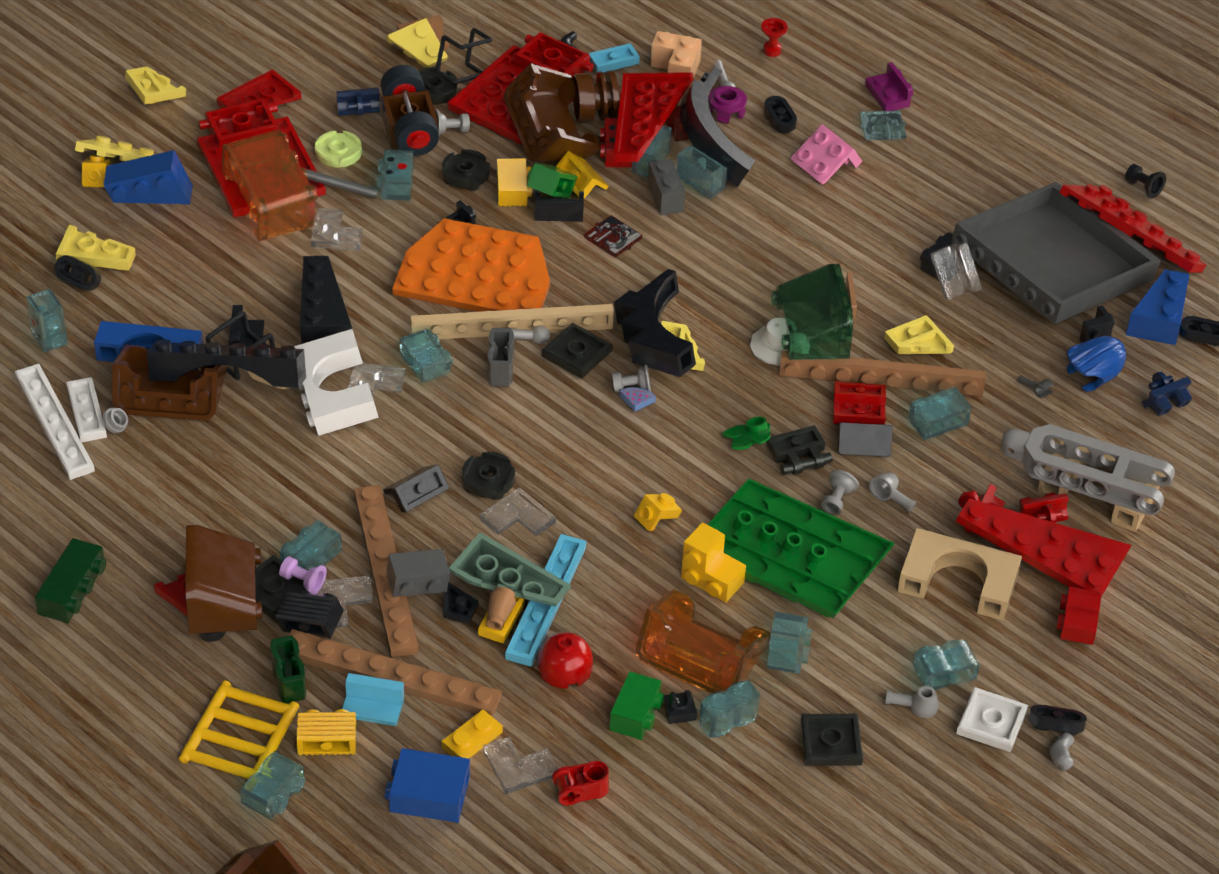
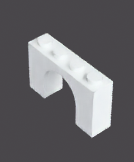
[294,329,379,436]

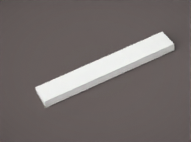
[14,364,95,480]

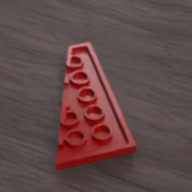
[614,72,693,163]
[1059,184,1207,273]
[955,498,1132,595]

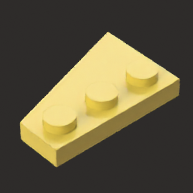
[75,136,155,161]
[56,224,136,271]

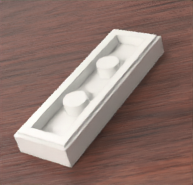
[66,377,107,442]

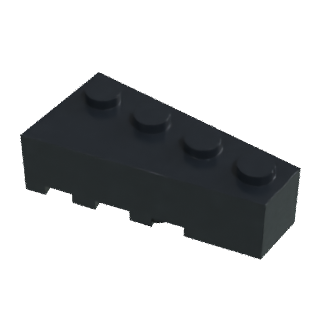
[300,256,352,344]

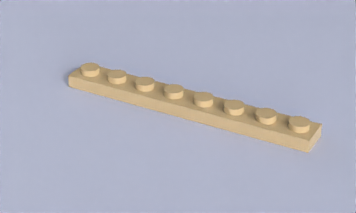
[411,304,614,341]

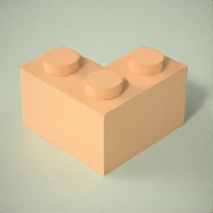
[651,31,702,89]

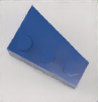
[104,150,193,204]
[1126,269,1189,345]

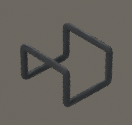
[435,28,492,84]
[205,311,275,380]

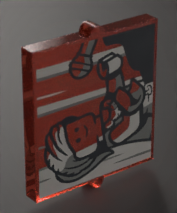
[584,215,642,258]

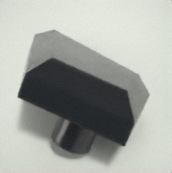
[443,582,479,625]

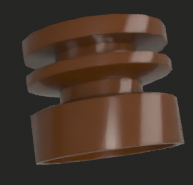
[572,70,621,123]

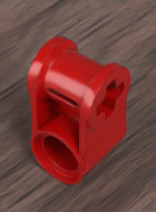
[552,761,609,806]

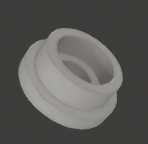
[103,408,128,434]

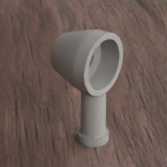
[869,472,917,513]
[885,686,939,718]

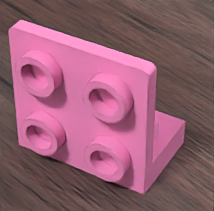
[791,124,862,185]

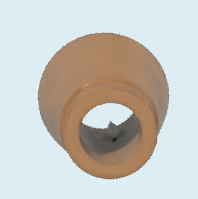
[486,587,516,630]

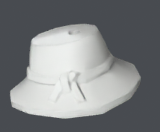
[750,318,810,366]

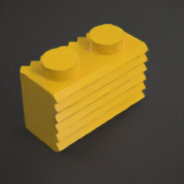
[497,158,532,207]
[297,709,356,756]

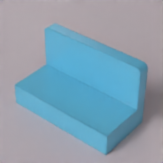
[342,673,404,726]

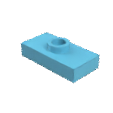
[589,43,640,73]

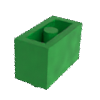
[527,163,578,198]
[610,671,665,740]

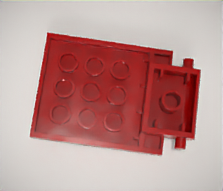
[448,32,594,145]
[197,98,326,218]

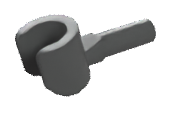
[1017,376,1053,398]

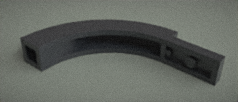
[680,66,755,187]

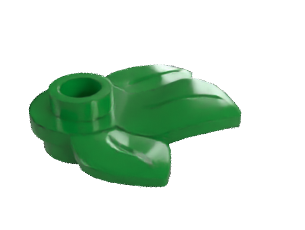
[722,417,771,450]

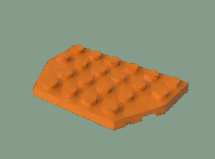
[392,218,550,312]

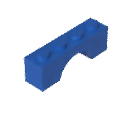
[94,321,203,370]

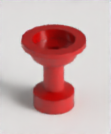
[761,18,788,57]

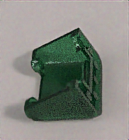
[771,264,853,360]

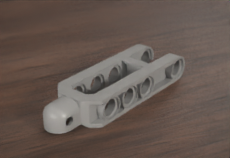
[1000,424,1175,515]

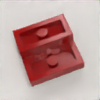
[833,381,886,425]

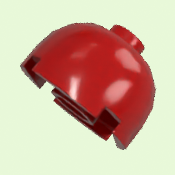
[537,632,593,689]

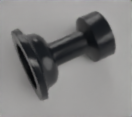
[1125,164,1166,198]

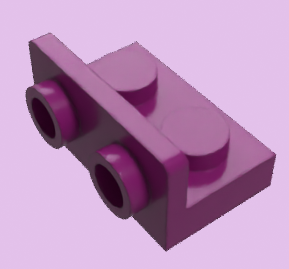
[865,62,913,113]

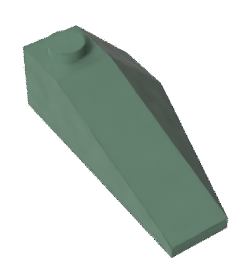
[449,532,571,607]

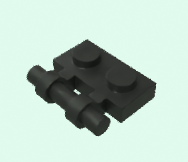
[767,425,833,475]

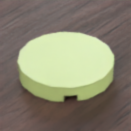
[315,131,362,168]

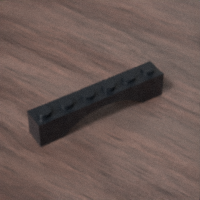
[147,340,306,388]

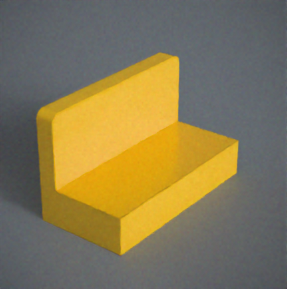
[555,151,609,199]

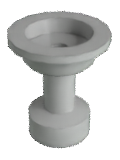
[434,109,470,136]
[612,365,651,393]
[821,470,859,515]

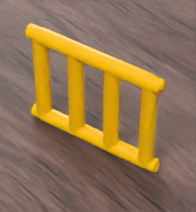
[178,680,300,786]

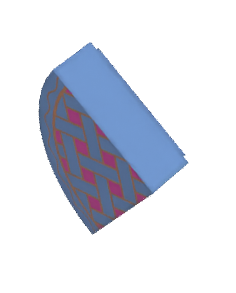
[619,387,656,412]

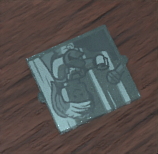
[860,111,906,140]

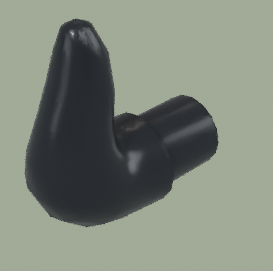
[560,31,578,49]

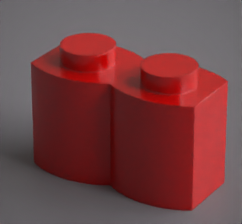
[1056,586,1102,645]

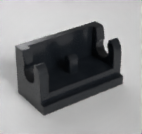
[535,190,584,222]

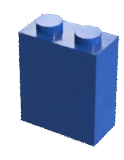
[385,748,470,823]

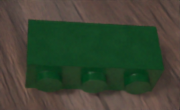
[35,538,106,623]

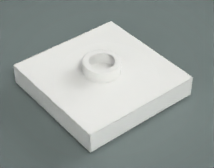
[956,687,1028,752]

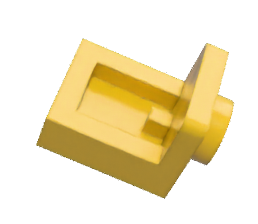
[82,154,111,187]
[634,493,682,531]

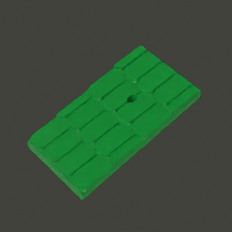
[708,478,895,618]

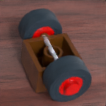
[381,65,439,156]

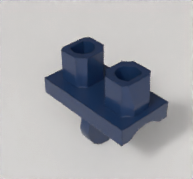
[336,87,381,116]
[1142,371,1193,416]

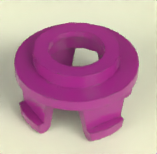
[709,86,747,124]

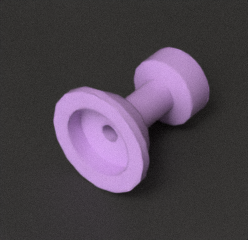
[279,556,327,595]

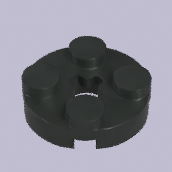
[419,67,458,104]
[442,149,490,191]
[462,452,515,500]

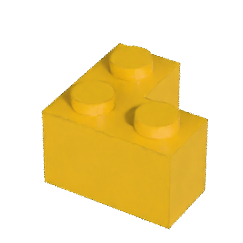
[681,522,746,603]

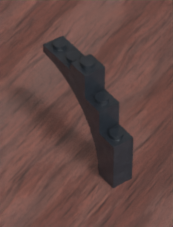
[614,269,696,377]

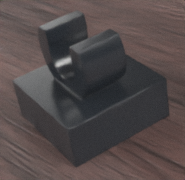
[663,690,697,724]

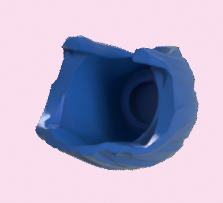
[1066,336,1126,392]

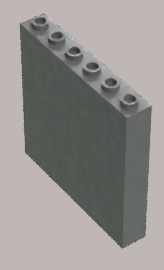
[951,182,1161,324]

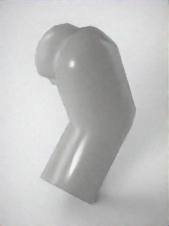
[1049,732,1074,771]

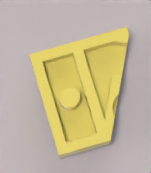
[386,18,448,68]
[884,315,954,354]

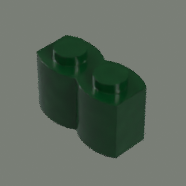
[270,635,306,703]

